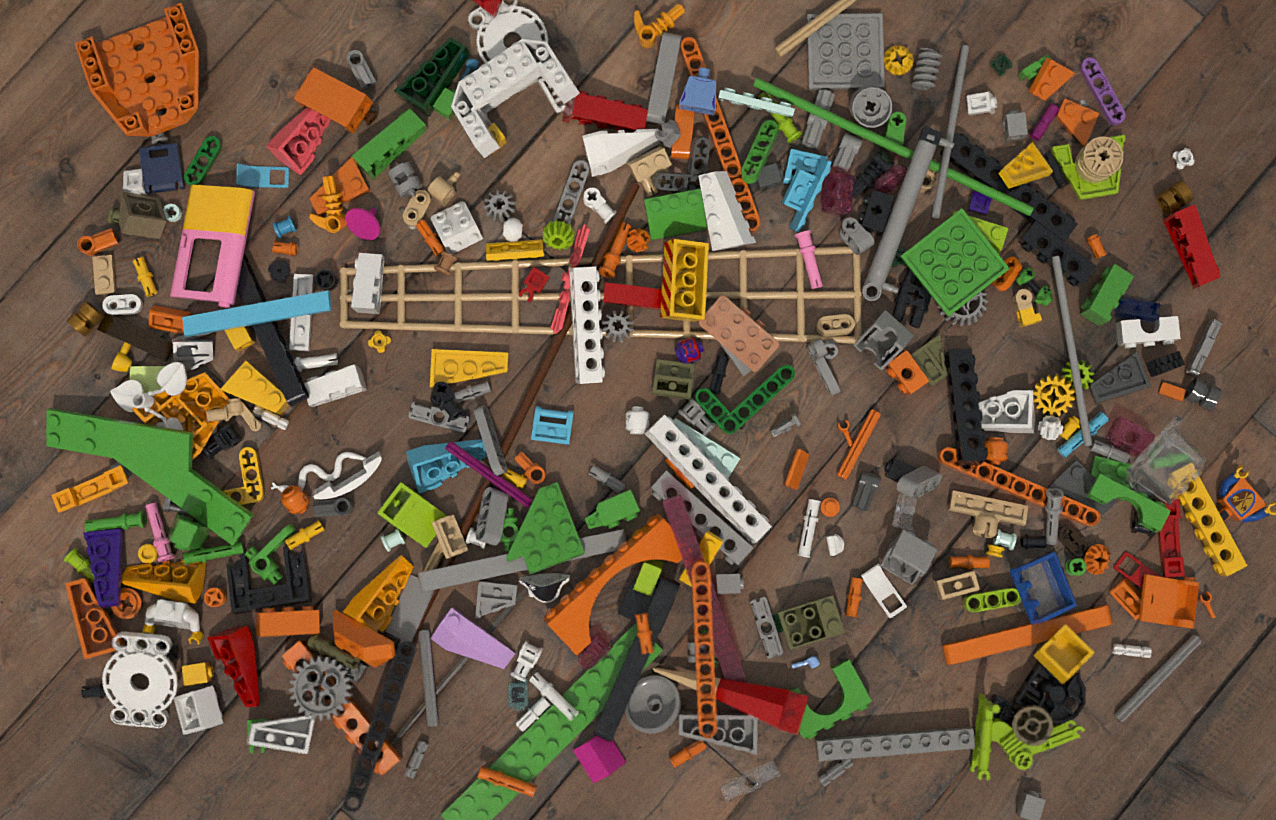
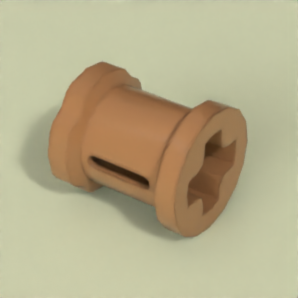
[434,251,457,276]

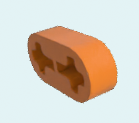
[992,257,1022,291]

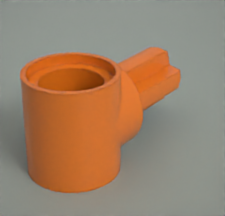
[514,452,546,484]

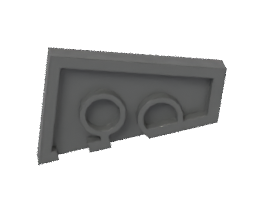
[1089,351,1151,404]

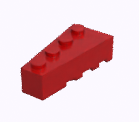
[562,91,648,133]

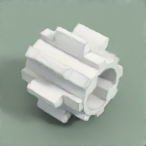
[1038,415,1063,440]

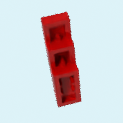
[603,283,662,310]

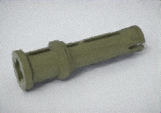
[307,634,360,669]

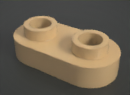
[403,190,431,227]
[816,314,855,337]

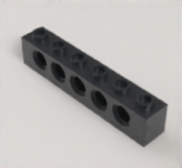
[944,348,988,466]

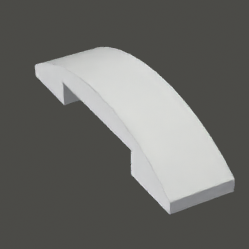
[313,451,382,499]

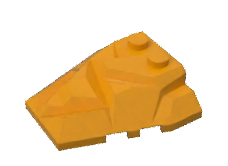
[132,372,229,460]

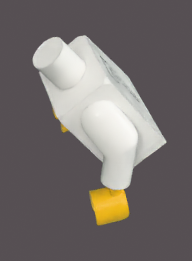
[142,600,203,645]

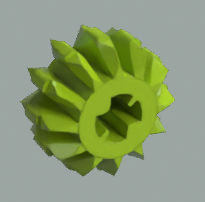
[542,219,575,251]
[1060,360,1094,389]

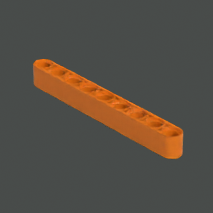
[937,447,1100,526]
[691,560,717,738]
[942,605,1113,665]

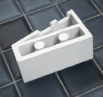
[304,364,367,407]
[246,714,314,754]

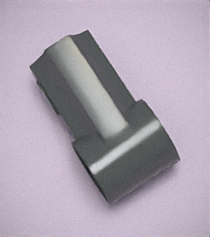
[852,470,881,511]
[313,498,355,518]

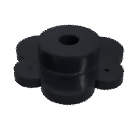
[268,260,290,282]

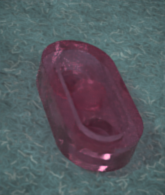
[874,165,907,194]

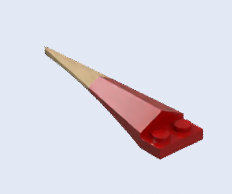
[652,667,809,735]

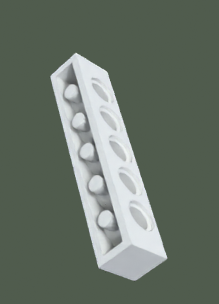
[569,267,605,384]

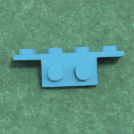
[781,158,832,232]

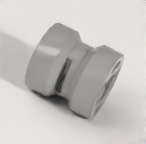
[688,642,707,662]

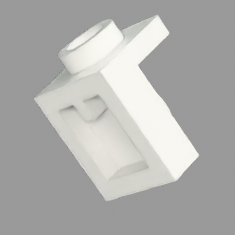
[967,92,997,115]
[123,169,147,195]

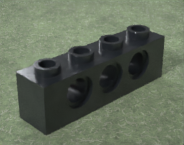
[1018,221,1097,287]

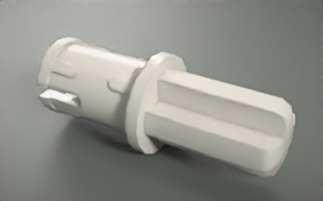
[516,696,550,731]

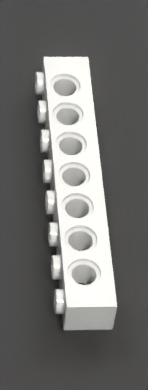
[644,415,772,545]

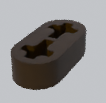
[1057,526,1089,558]

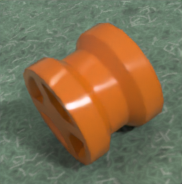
[204,587,227,607]

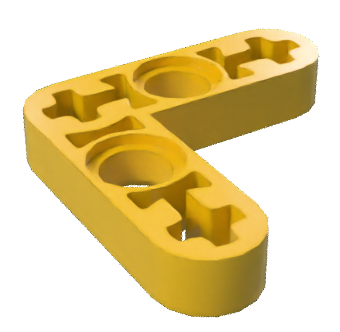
[223,447,265,505]

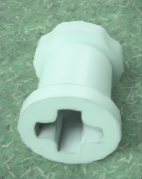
[381,528,406,552]
[992,529,1017,550]

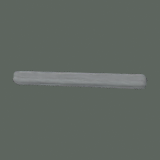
[1115,635,1202,722]

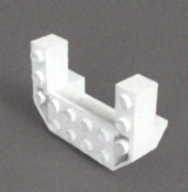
[451,39,580,158]

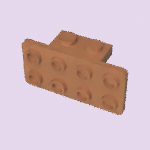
[699,295,779,372]

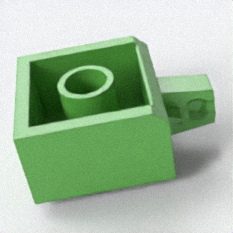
[585,489,640,529]

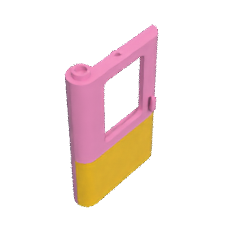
[170,185,255,308]

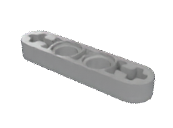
[553,160,589,224]
[474,405,507,476]

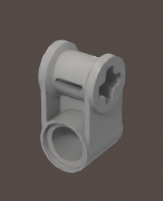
[839,218,875,255]

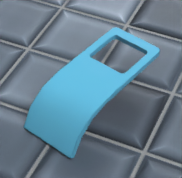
[236,163,289,188]

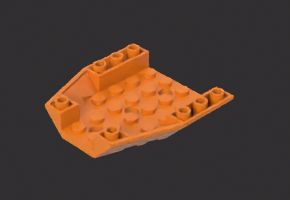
[74,3,200,137]

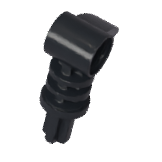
[848,150,895,199]

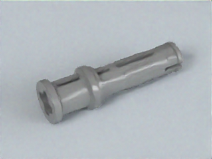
[1045,488,1064,545]

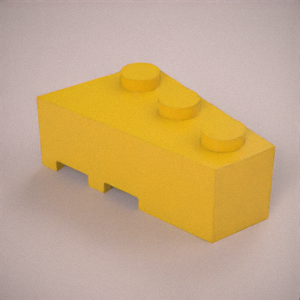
[220,361,289,415]

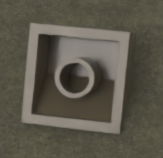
[119,192,167,239]

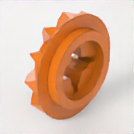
[1084,544,1111,575]
[111,588,142,619]

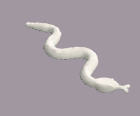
[271,452,366,492]

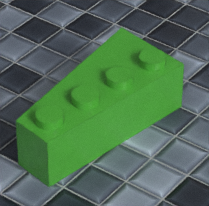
[352,109,428,180]

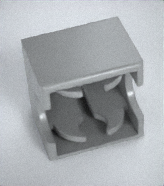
[853,310,914,371]
[879,530,937,585]

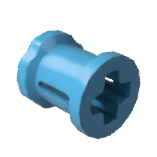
[272,216,297,238]

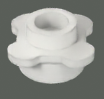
[1172,148,1194,169]

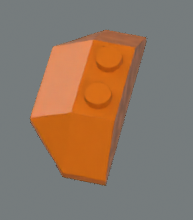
[333,610,395,668]

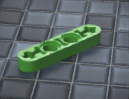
[741,120,779,184]

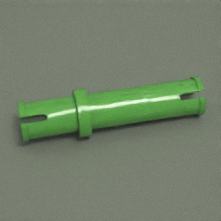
[183,541,244,565]

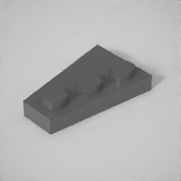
[1048,460,1117,515]

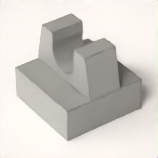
[655,120,681,148]

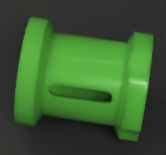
[1064,558,1086,576]

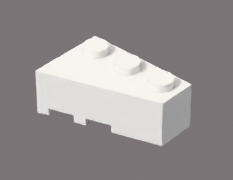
[351,253,385,314]

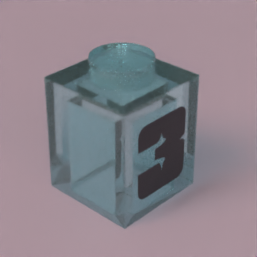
[508,682,529,711]

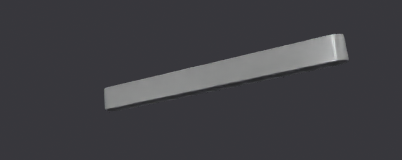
[417,529,627,592]

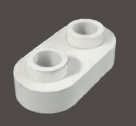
[103,294,143,315]

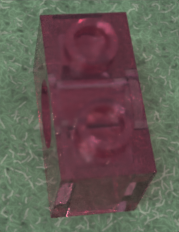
[1106,416,1156,457]

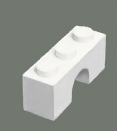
[1116,316,1181,348]

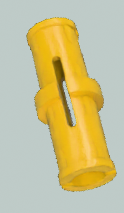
[132,257,158,297]
[284,520,325,551]

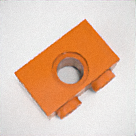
[886,350,929,396]

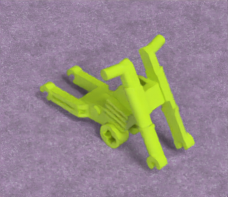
[969,693,1085,780]

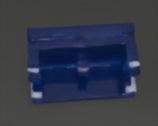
[1115,297,1160,322]

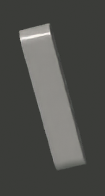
[646,32,682,124]

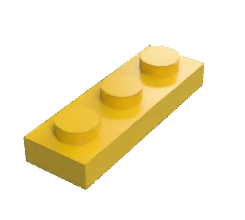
[486,239,544,261]
[679,530,724,587]

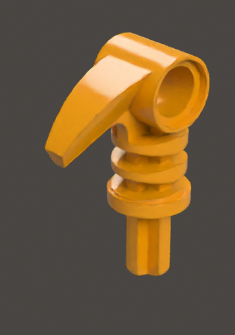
[634,4,685,48]
[309,175,347,233]

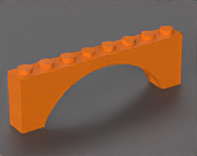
[543,513,692,655]

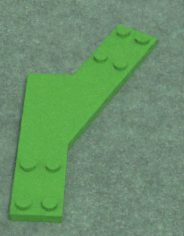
[46,408,254,546]

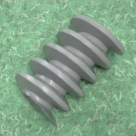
[911,48,942,91]

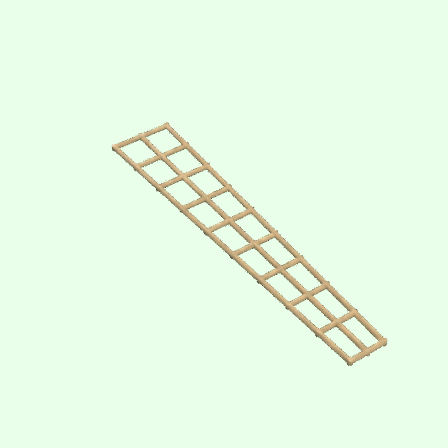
[340,246,862,344]

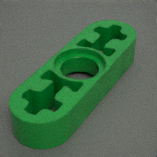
[184,136,222,186]

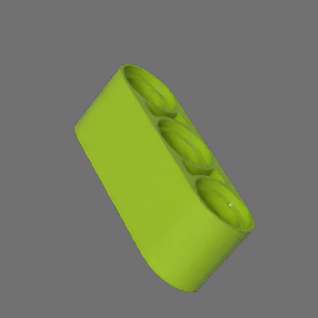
[962,588,1021,612]

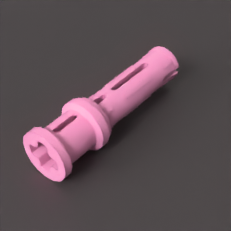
[795,230,823,289]
[145,503,175,562]

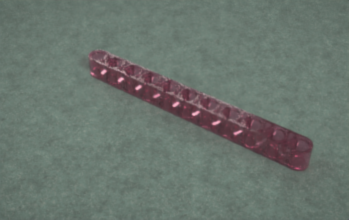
[662,494,747,683]

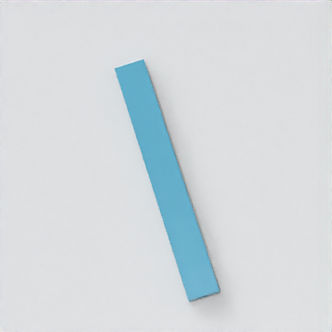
[182,291,332,337]

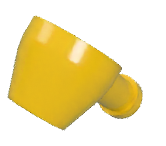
[111,342,133,372]

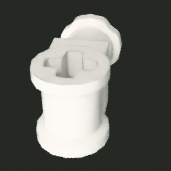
[583,187,617,224]
[510,640,544,682]

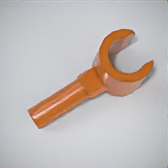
[838,420,853,447]
[1198,592,1216,619]

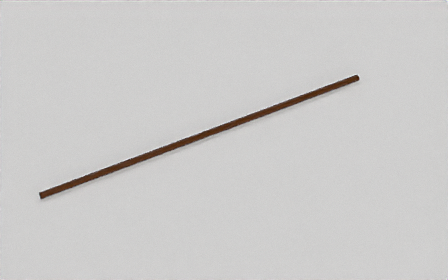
[409,182,640,651]

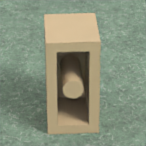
[933,571,980,600]

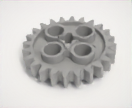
[289,656,354,721]

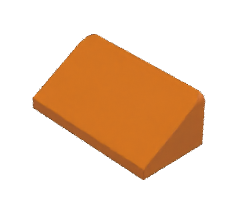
[148,305,191,334]
[784,449,809,490]
[1109,577,1142,620]

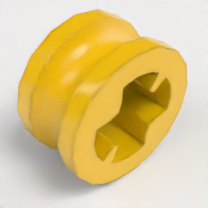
[985,544,1005,558]

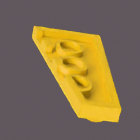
[430,349,509,388]

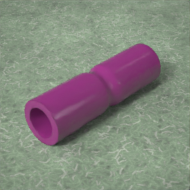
[1029,104,1059,141]

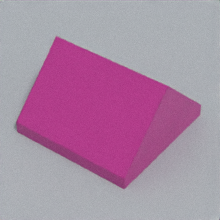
[573,736,626,783]

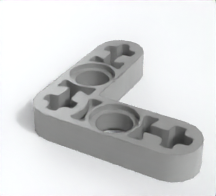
[807,338,840,396]

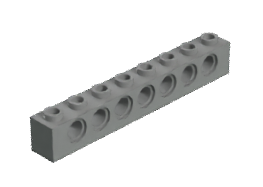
[815,726,975,761]

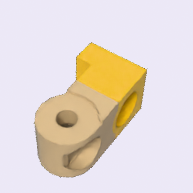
[1013,289,1042,327]

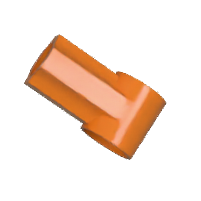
[77,228,119,257]

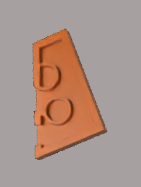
[309,157,370,216]

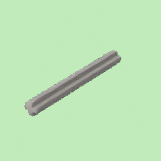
[419,629,438,727]

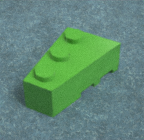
[168,513,211,551]

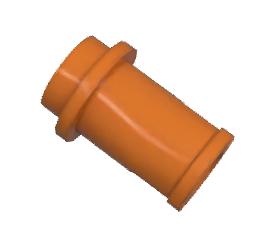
[1086,233,1107,259]
[272,241,298,257]

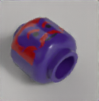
[674,337,704,364]

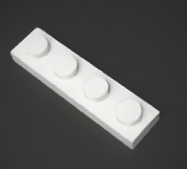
[289,274,314,351]

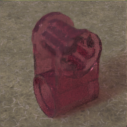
[578,632,614,669]

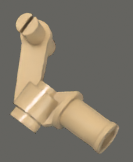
[206,398,261,431]

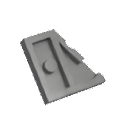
[173,339,213,372]
[475,580,518,618]

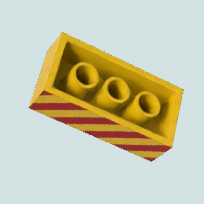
[660,239,709,322]

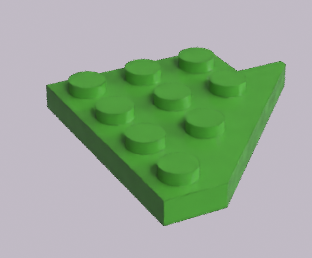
[506,482,585,574]

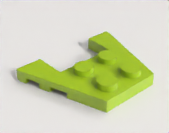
[1051,135,1125,201]

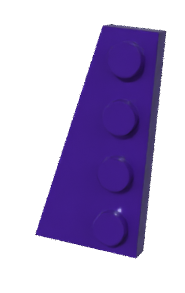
[83,529,124,607]

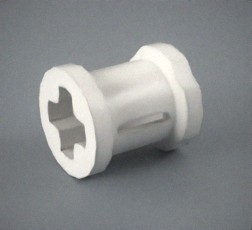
[466,527,487,549]

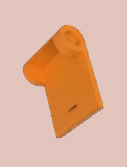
[1139,574,1199,629]

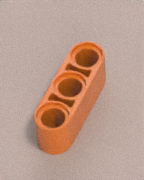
[671,104,695,160]

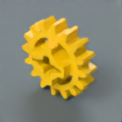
[1033,374,1076,416]

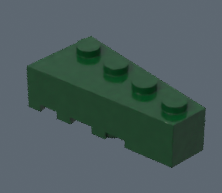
[394,37,471,117]

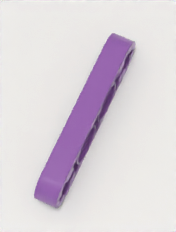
[1079,57,1126,126]

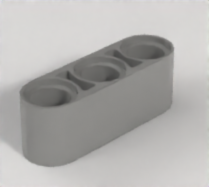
[897,466,942,499]
[476,487,508,546]

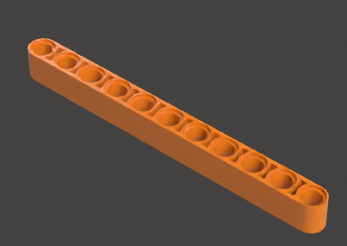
[680,37,760,234]

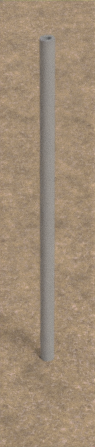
[932,45,969,218]
[1052,256,1092,446]

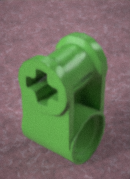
[883,112,906,146]

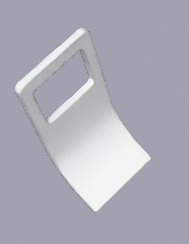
[861,564,907,618]

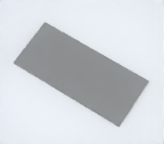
[386,574,434,651]

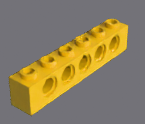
[1166,462,1247,576]

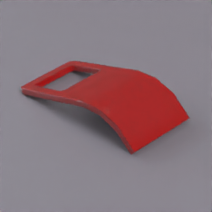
[1114,552,1160,589]

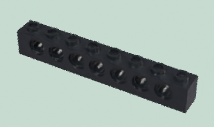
[940,132,1078,242]

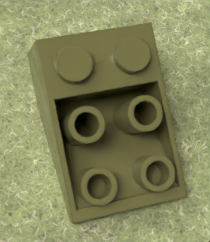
[778,595,845,650]

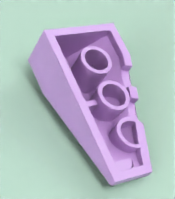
[431,607,516,669]

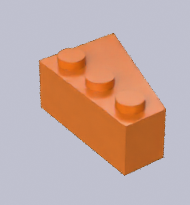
[255,606,320,637]

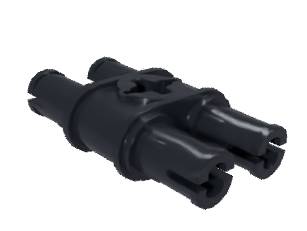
[892,267,932,328]

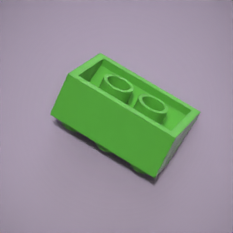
[644,189,707,240]

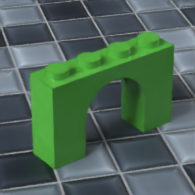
[789,659,872,739]

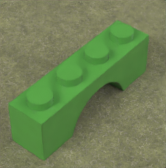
[1086,473,1171,533]

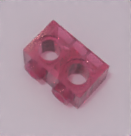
[821,172,854,215]

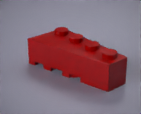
[1162,204,1220,289]

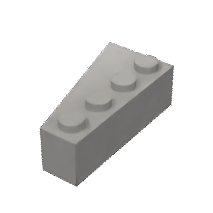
[678,711,758,755]

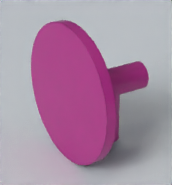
[345,208,381,240]

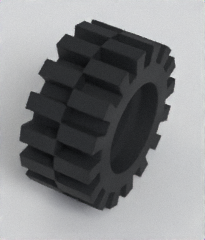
[1146,351,1185,377]

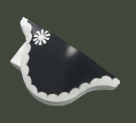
[519,573,570,603]

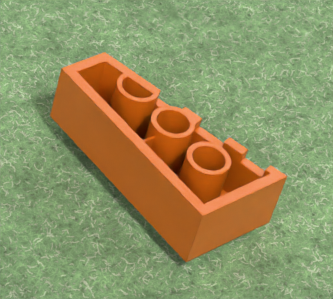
[65,578,126,659]

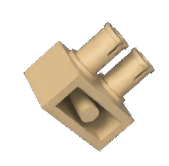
[626,146,675,197]

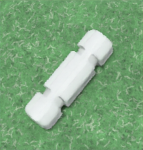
[252,405,289,430]
[1112,644,1152,658]

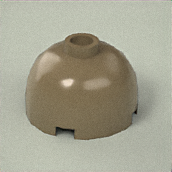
[1013,705,1053,746]

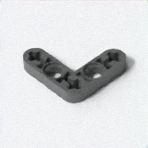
[651,136,710,192]

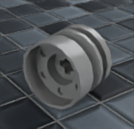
[849,85,892,128]

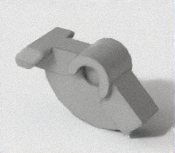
[770,413,801,438]

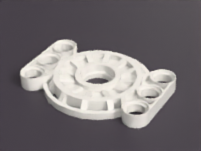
[468,0,548,92]
[102,632,178,728]

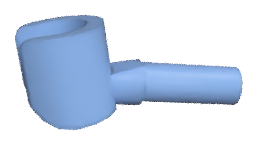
[791,655,820,669]

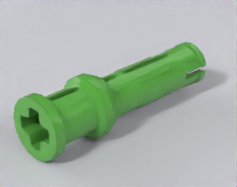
[84,511,147,532]

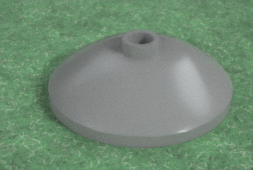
[625,675,681,734]

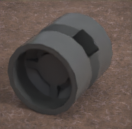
[1184,377,1222,411]

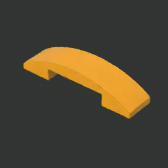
[51,465,129,513]

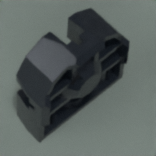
[1013,660,1086,724]

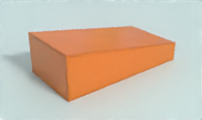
[1158,382,1186,401]

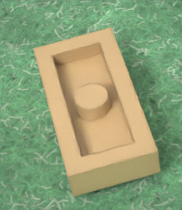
[92,255,117,295]

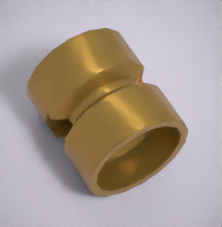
[1156,181,1194,216]
[67,300,104,337]

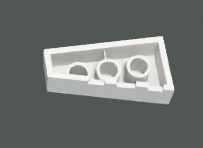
[699,171,756,251]

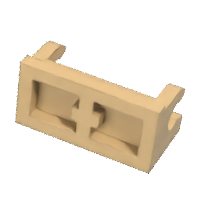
[432,515,468,559]

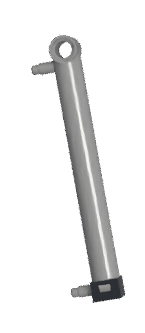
[861,126,954,301]

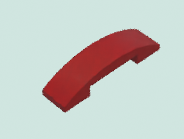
[1158,499,1185,578]

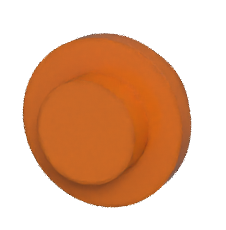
[820,498,840,517]

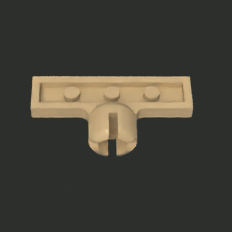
[949,490,1028,538]

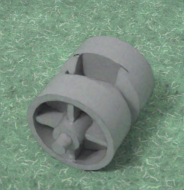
[388,162,422,198]

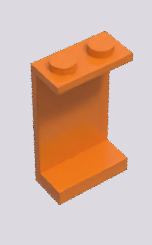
[293,67,373,134]

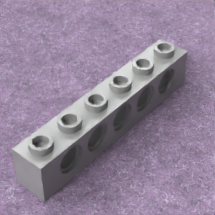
[651,471,753,565]

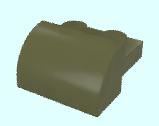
[652,359,695,400]

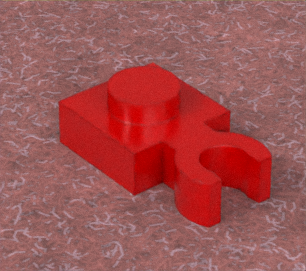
[519,267,550,303]

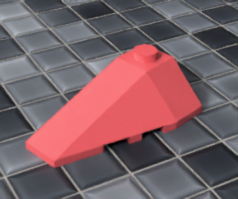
[266,107,331,175]

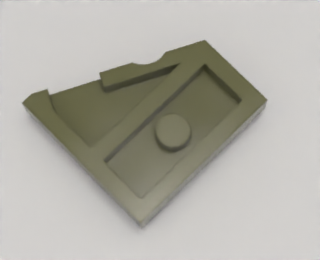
[911,335,948,387]

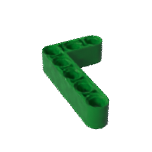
[695,365,795,435]

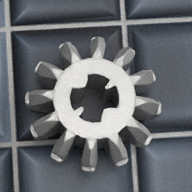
[484,189,516,222]
[602,310,634,343]

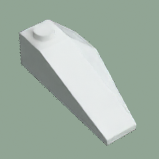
[582,129,661,177]
[963,390,1035,433]

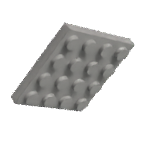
[807,13,885,90]

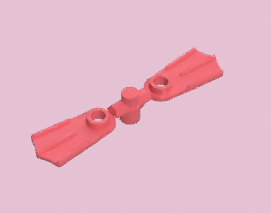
[551,224,590,334]

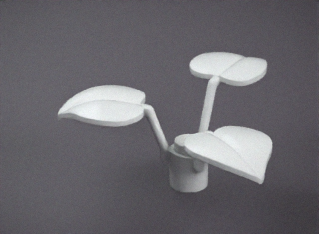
[110,362,187,431]

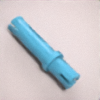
[1057,412,1109,458]

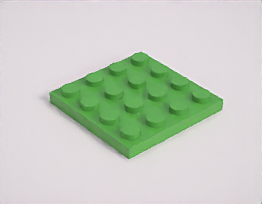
[900,208,1010,317]

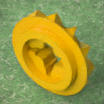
[884,45,914,75]

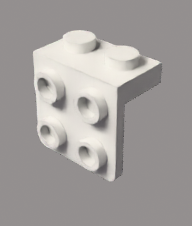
[431,201,483,255]

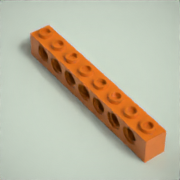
[282,640,402,776]

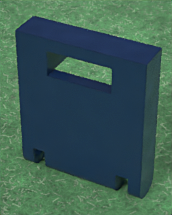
[139,143,185,194]

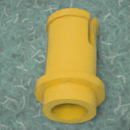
[1059,416,1081,441]
[502,468,528,489]

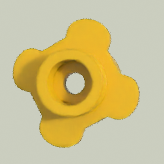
[368,330,391,353]

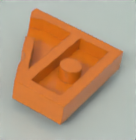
[1028,58,1074,101]
[1056,99,1099,147]

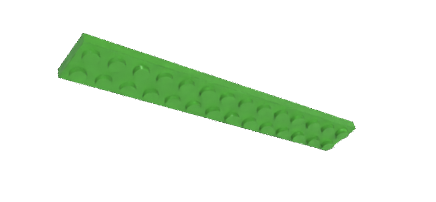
[441,623,663,820]

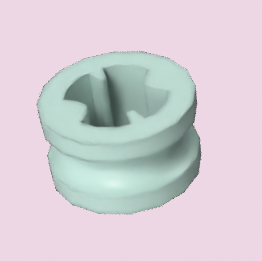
[163,204,182,222]

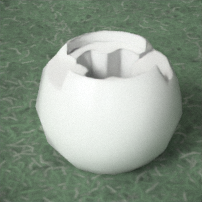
[503,218,523,242]

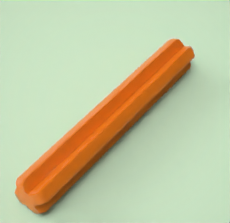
[837,409,881,480]

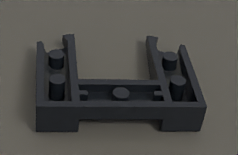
[226,547,312,614]

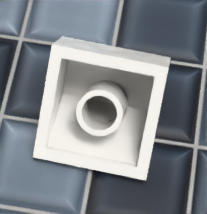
[174,686,223,735]

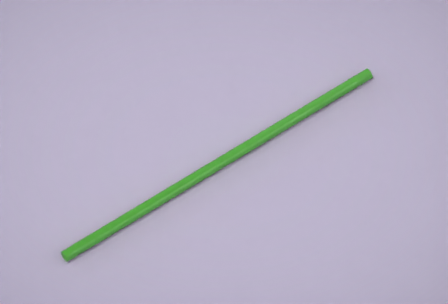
[753,77,1034,216]

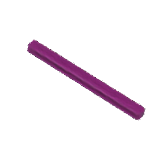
[445,441,534,509]

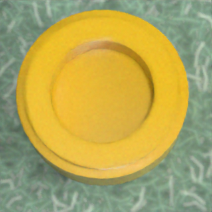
[138,544,158,563]

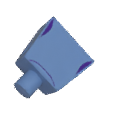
[679,68,716,116]

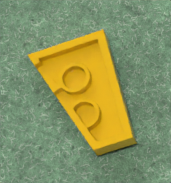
[998,142,1053,188]

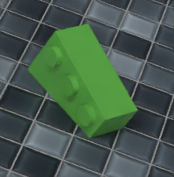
[1080,264,1134,326]

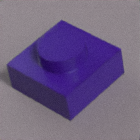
[968,191,992,215]

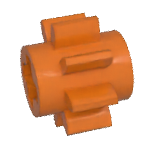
[627,228,650,252]

